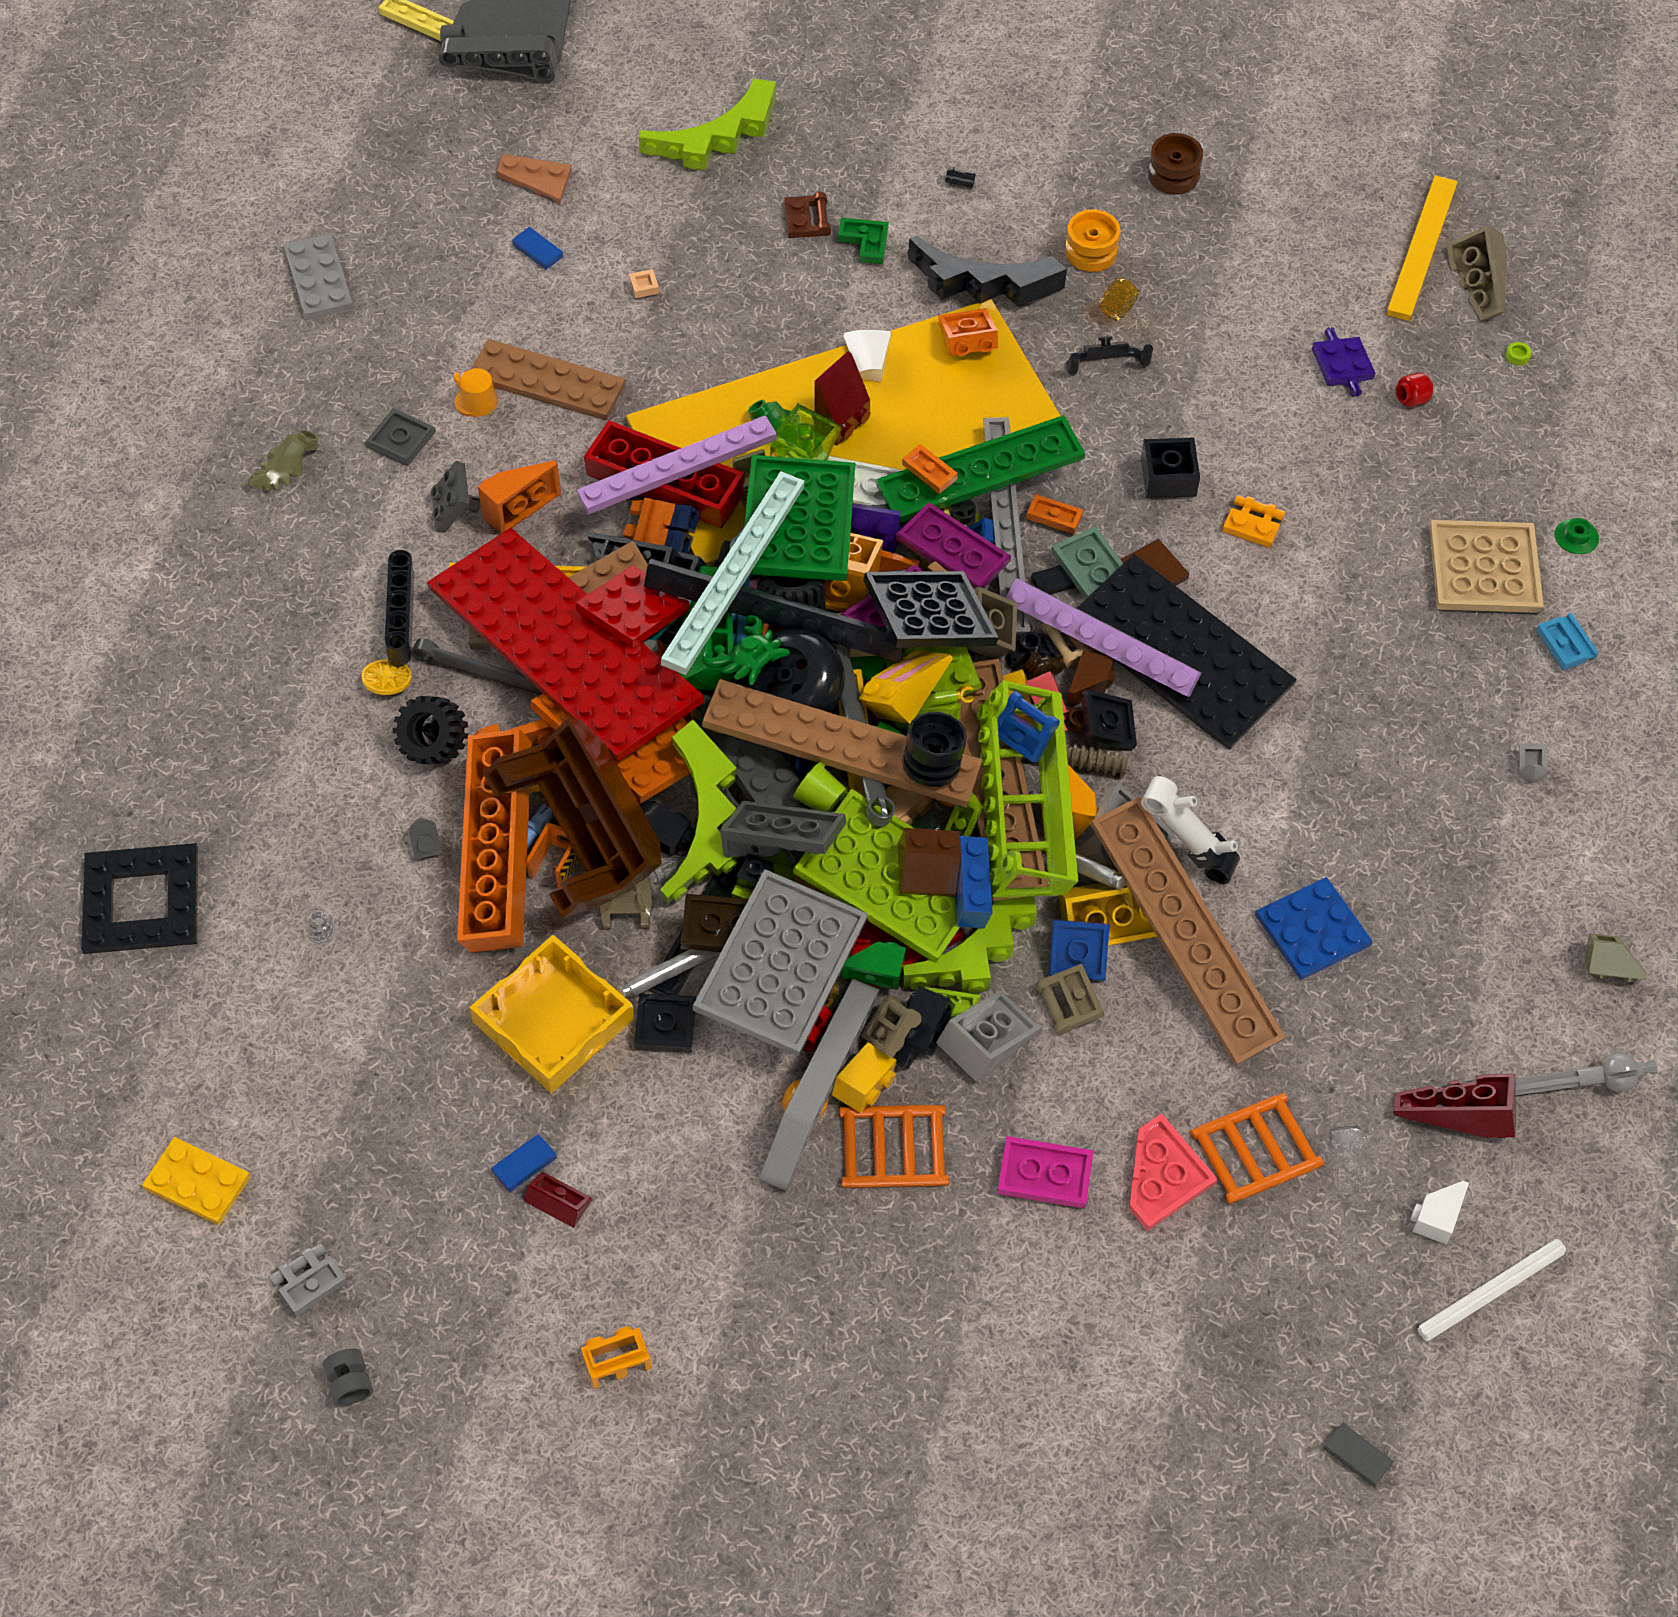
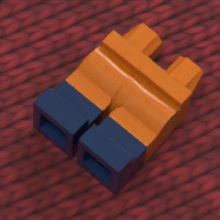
[623,498,700,554]

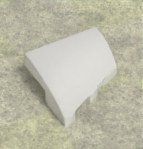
[843,330,891,382]

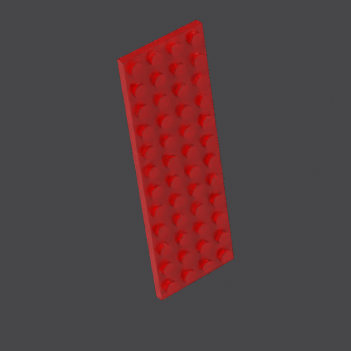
[427,528,704,762]

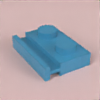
[1536,613,1599,671]

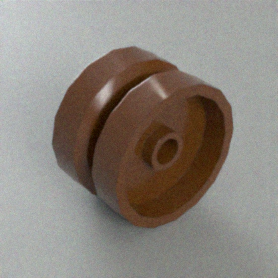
[1148,133,1203,195]

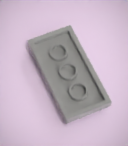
[283,233,354,320]

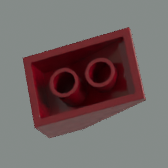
[814,351,871,445]

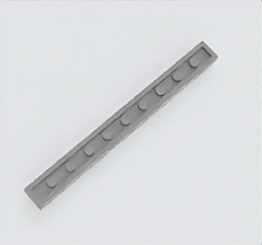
[983,417,1030,637]

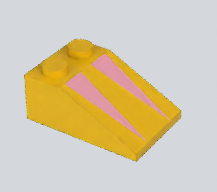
[859,650,953,724]

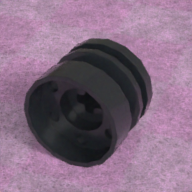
[902,712,967,787]

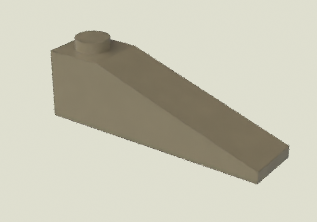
[1447,225,1507,321]

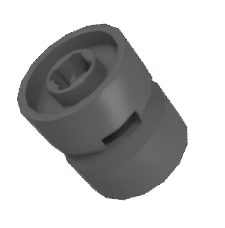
[323,1349,373,1406]

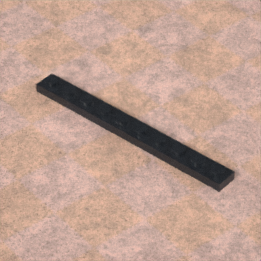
[644,559,904,663]

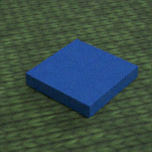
[1049,920,1110,981]

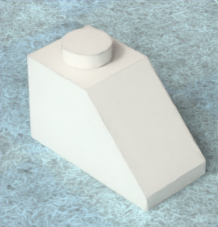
[1410,1181,1469,1245]

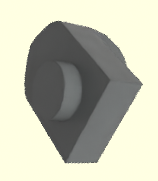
[409,818,442,860]

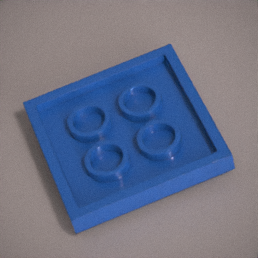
[1255,877,1373,980]

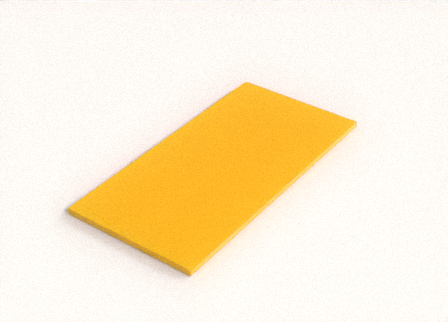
[626,299,1061,567]

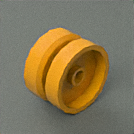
[1065,209,1121,272]

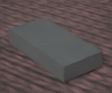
[1323,1423,1394,1488]

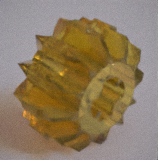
[1099,277,1139,321]

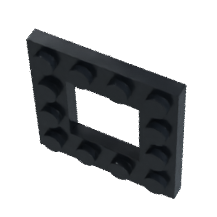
[81,843,198,954]

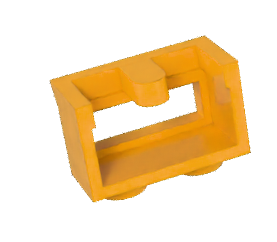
[581,1326,652,1389]

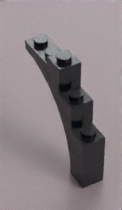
[907,236,1067,307]

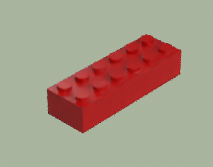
[584,420,745,529]

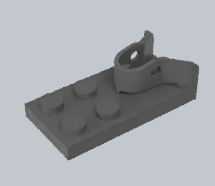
[720,801,846,858]

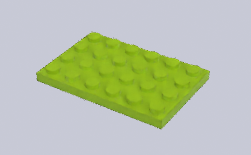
[793,789,960,963]

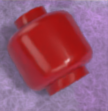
[1395,372,1433,407]

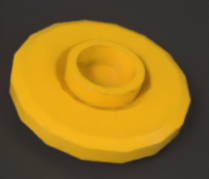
[361,659,412,695]

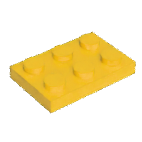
[142,1137,251,1225]

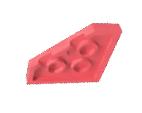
[1129,1113,1217,1232]

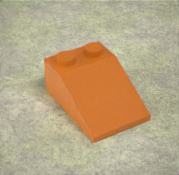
[478,460,561,534]

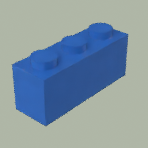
[955,836,992,928]

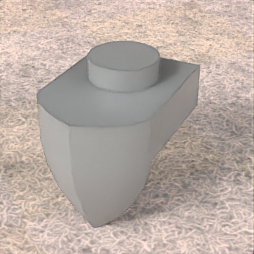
[1519,743,1548,783]

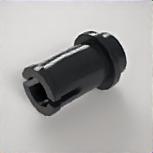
[945,167,976,188]

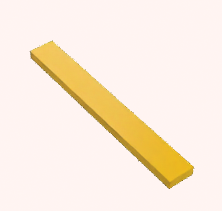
[1386,175,1458,322]

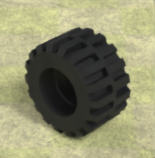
[758,575,826,610]
[393,696,469,765]

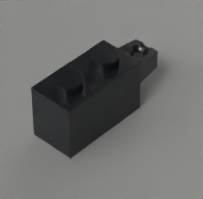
[639,800,696,859]
[896,986,956,1070]

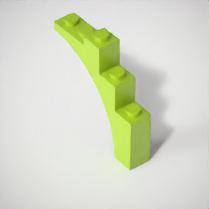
[639,78,776,170]
[660,720,738,904]
[902,896,1037,994]

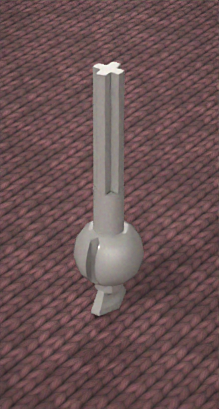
[1516,1052,1658,1095]

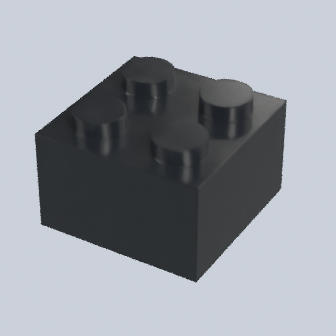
[1141,437,1200,498]

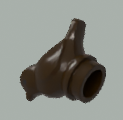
[1018,650,1064,680]

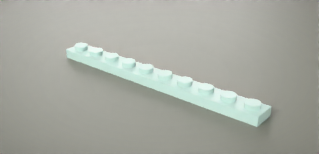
[661,472,804,675]

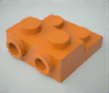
[938,308,998,356]

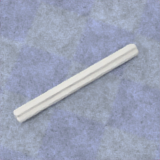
[1418,1239,1566,1341]

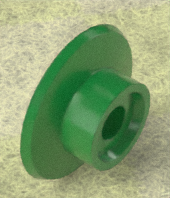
[1554,518,1599,554]

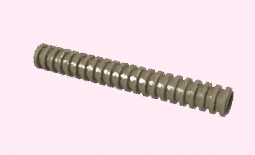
[1021,743,1129,777]

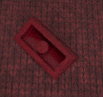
[524,1172,593,1228]

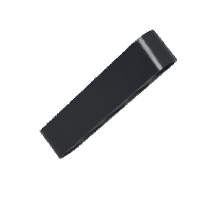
[385,550,414,666]

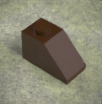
[1067,650,1117,707]

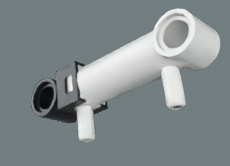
[1141,776,1240,884]

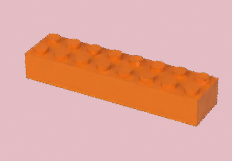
[457,729,532,953]

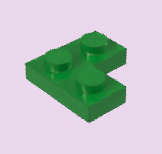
[838,217,889,264]

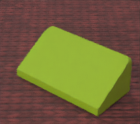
[944,793,983,837]

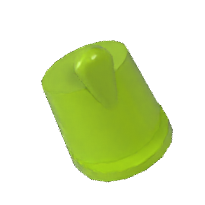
[793,761,849,812]

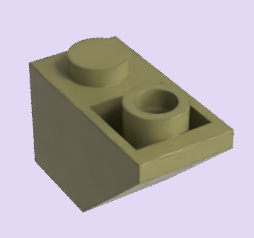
[1584,933,1647,982]

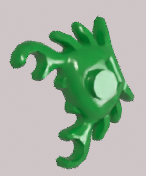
[702,615,790,685]

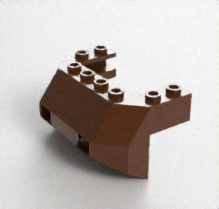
[483,717,662,919]

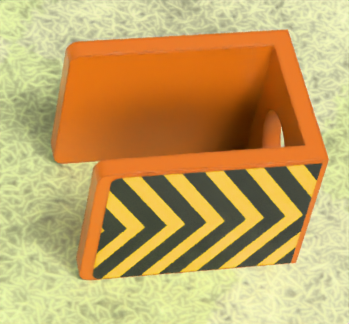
[526,822,579,889]

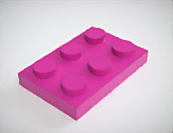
[997,1136,1094,1209]

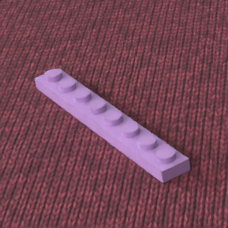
[577,415,777,514]
[1006,578,1201,697]

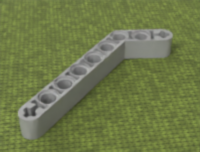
[759,979,880,1191]

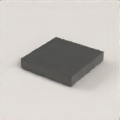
[365,408,436,466]

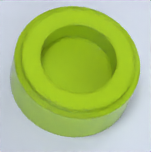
[1505,342,1532,366]

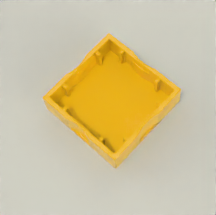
[469,935,634,1094]

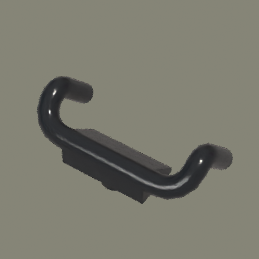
[1067,336,1153,375]

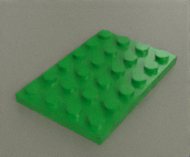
[744,455,856,581]

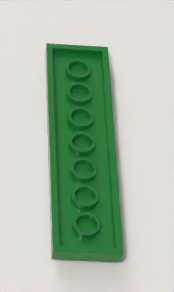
[876,415,1085,523]

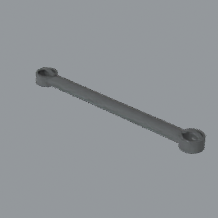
[411,638,543,695]
[830,642,895,826]

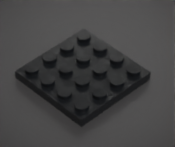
[863,571,999,648]

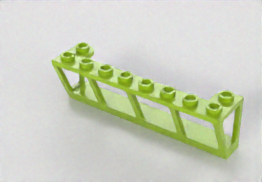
[977,680,1078,897]

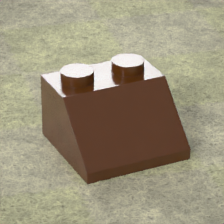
[897,828,961,897]

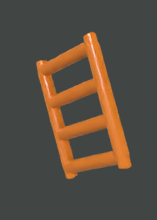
[1190,1093,1325,1204]
[839,1105,950,1188]

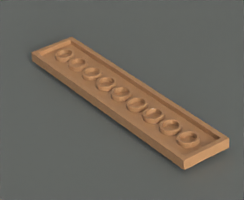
[957,659,1049,901]
[702,679,983,808]
[1090,796,1286,1066]

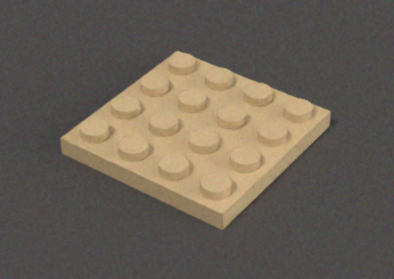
[1429,520,1544,613]

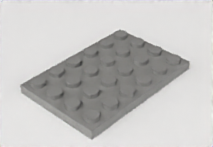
[693,869,868,1057]

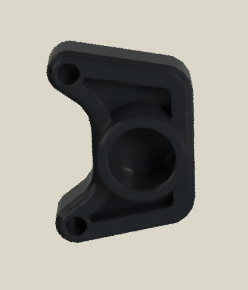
[1008,632,1057,670]

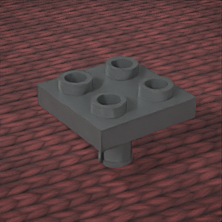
[430,461,481,533]

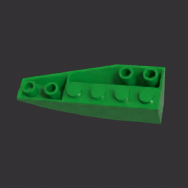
[676,566,733,691]

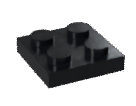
[1081,689,1137,751]
[634,993,696,1053]

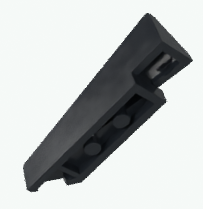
[586,531,708,573]

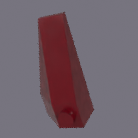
[1393,1073,1517,1138]

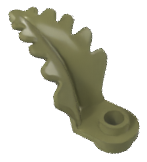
[248,430,319,491]

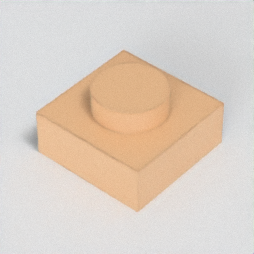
[629,269,659,298]

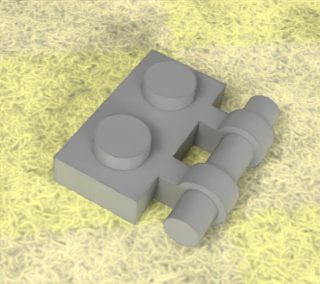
[269,1243,348,1317]

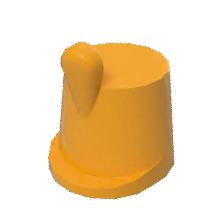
[453,368,498,417]

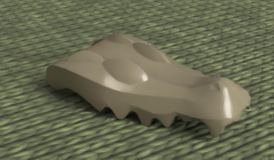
[599,877,654,929]

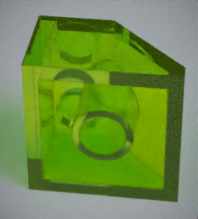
[770,403,841,460]

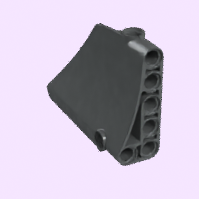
[439,0,571,83]

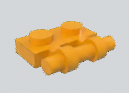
[1222,495,1286,548]

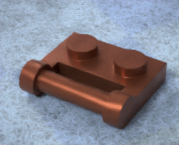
[784,192,831,238]

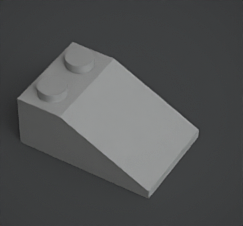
[936,990,1041,1082]

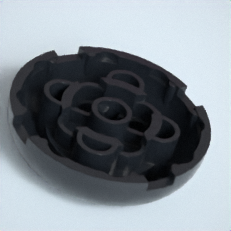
[739,629,845,713]

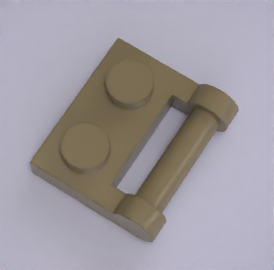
[1035,964,1104,1035]
[861,995,921,1058]

